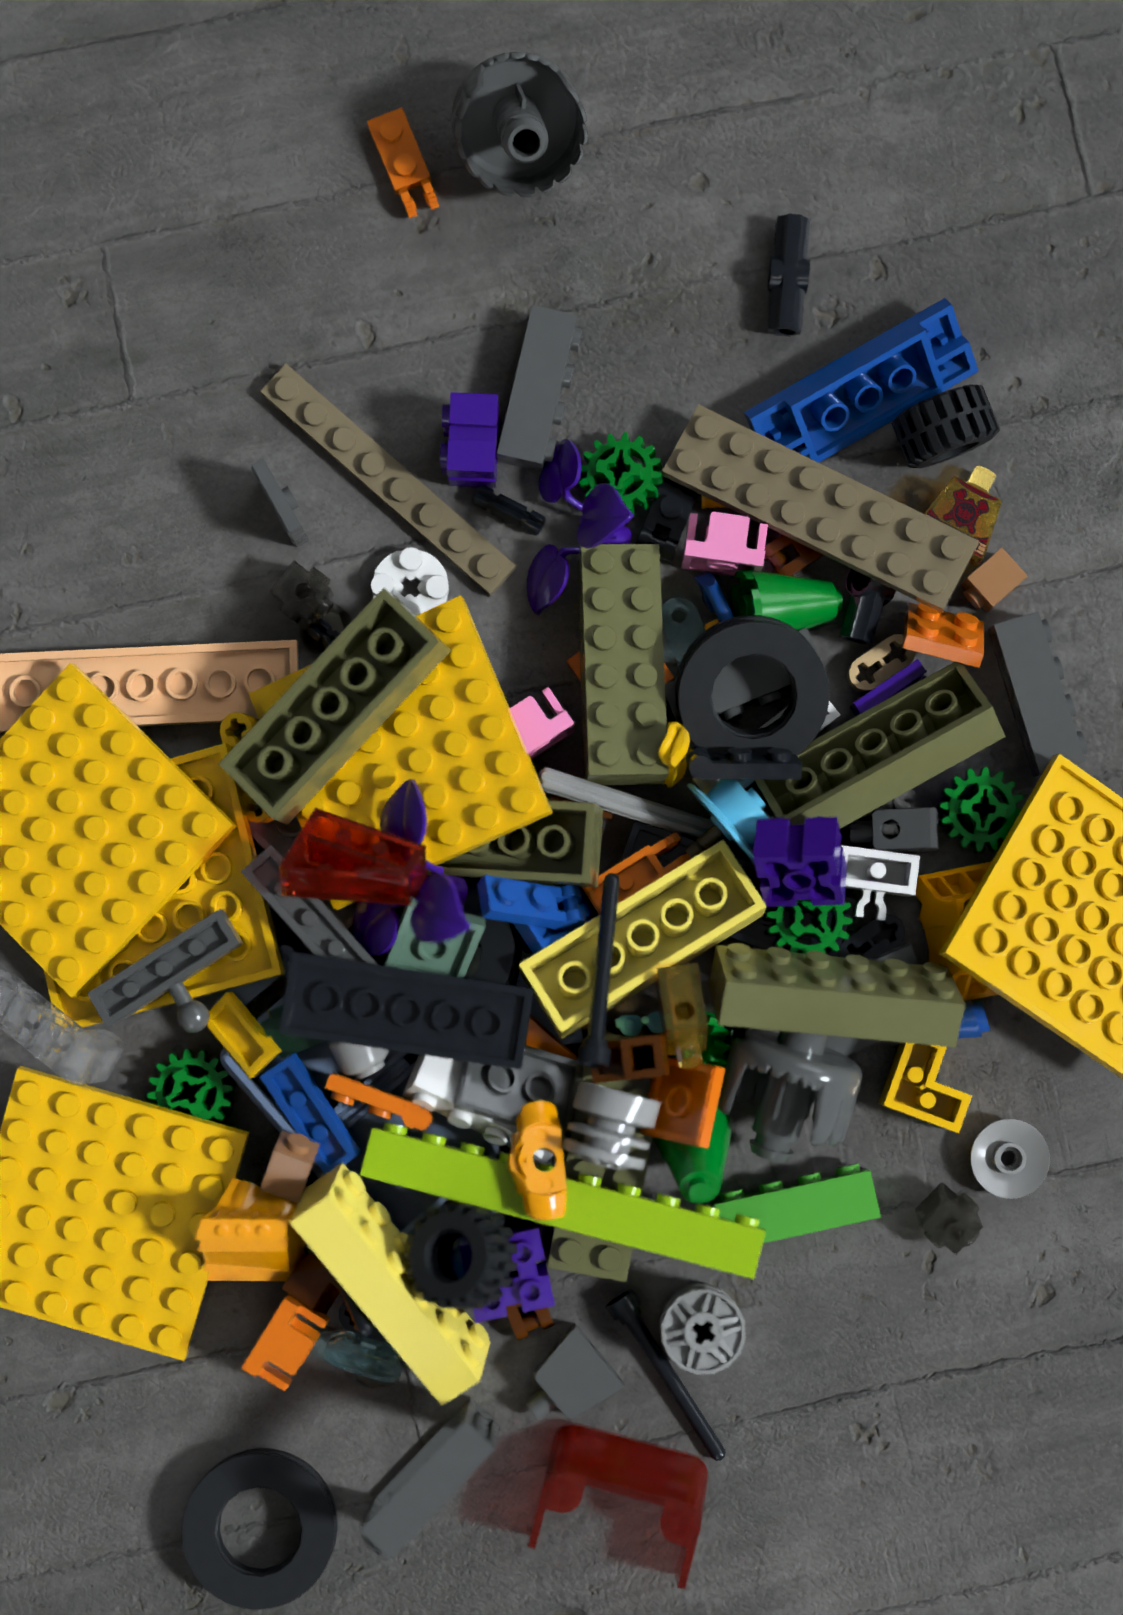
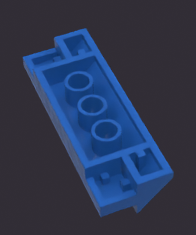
[744,298,979,463]

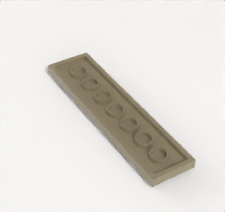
[662,404,979,613]

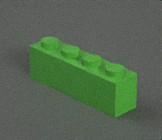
[713,1163,881,1243]

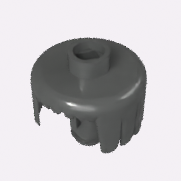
[451,52,588,197]
[717,1029,862,1162]

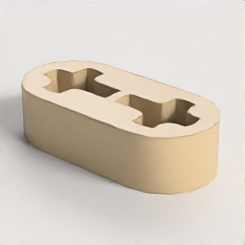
[847,634,916,693]

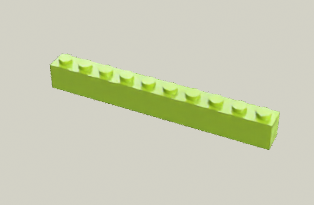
[360,1122,766,1279]

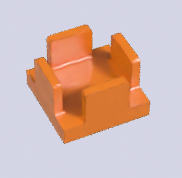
[241,1294,330,1391]

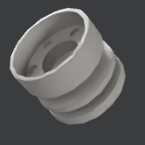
[562,1081,661,1170]
[659,1283,746,1375]

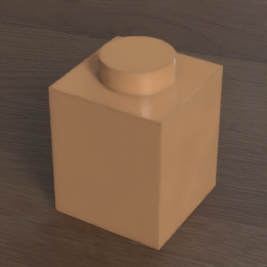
[962,548,1028,613]
[260,1130,320,1203]

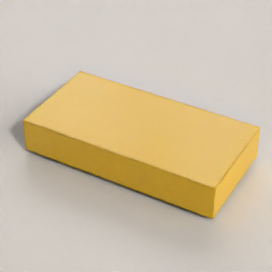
[206,992,282,1078]

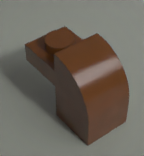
[591,1034,670,1084]
[282,1252,340,1314]

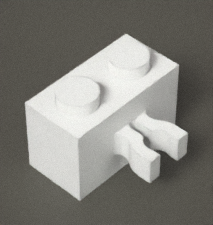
[841,845,920,921]

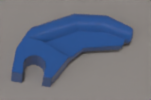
[693,571,734,622]

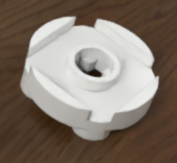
[371,547,449,615]

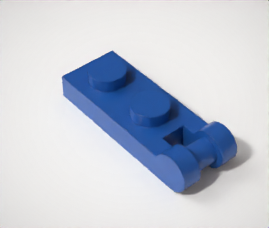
[477,875,586,932]

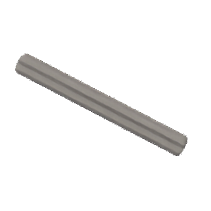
[538,767,714,839]

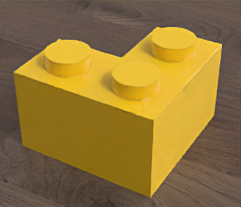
[878,1042,972,1133]

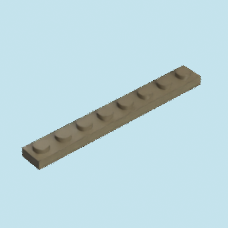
[260,364,516,597]

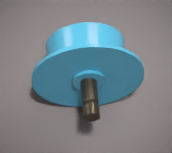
[685,779,769,865]

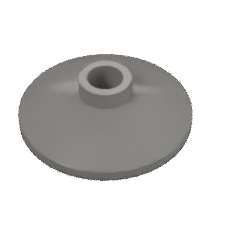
[970,1119,1050,1199]

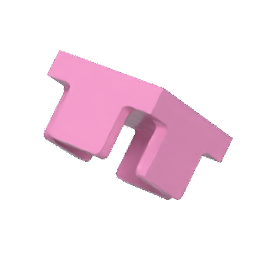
[681,512,768,576]
[510,687,574,760]

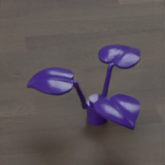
[526,439,634,616]
[353,779,471,955]

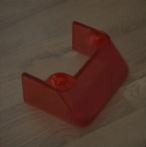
[527,1422,708,1590]

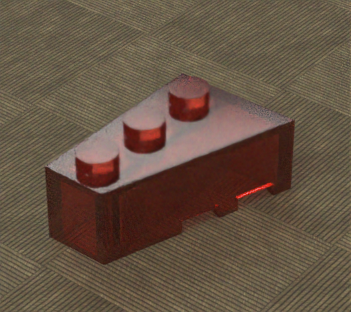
[279,808,427,905]

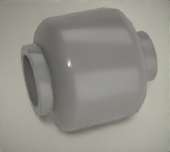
[329,1041,388,1079]

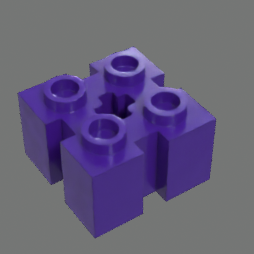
[440,392,500,488]
[753,816,847,907]
[458,1219,555,1323]

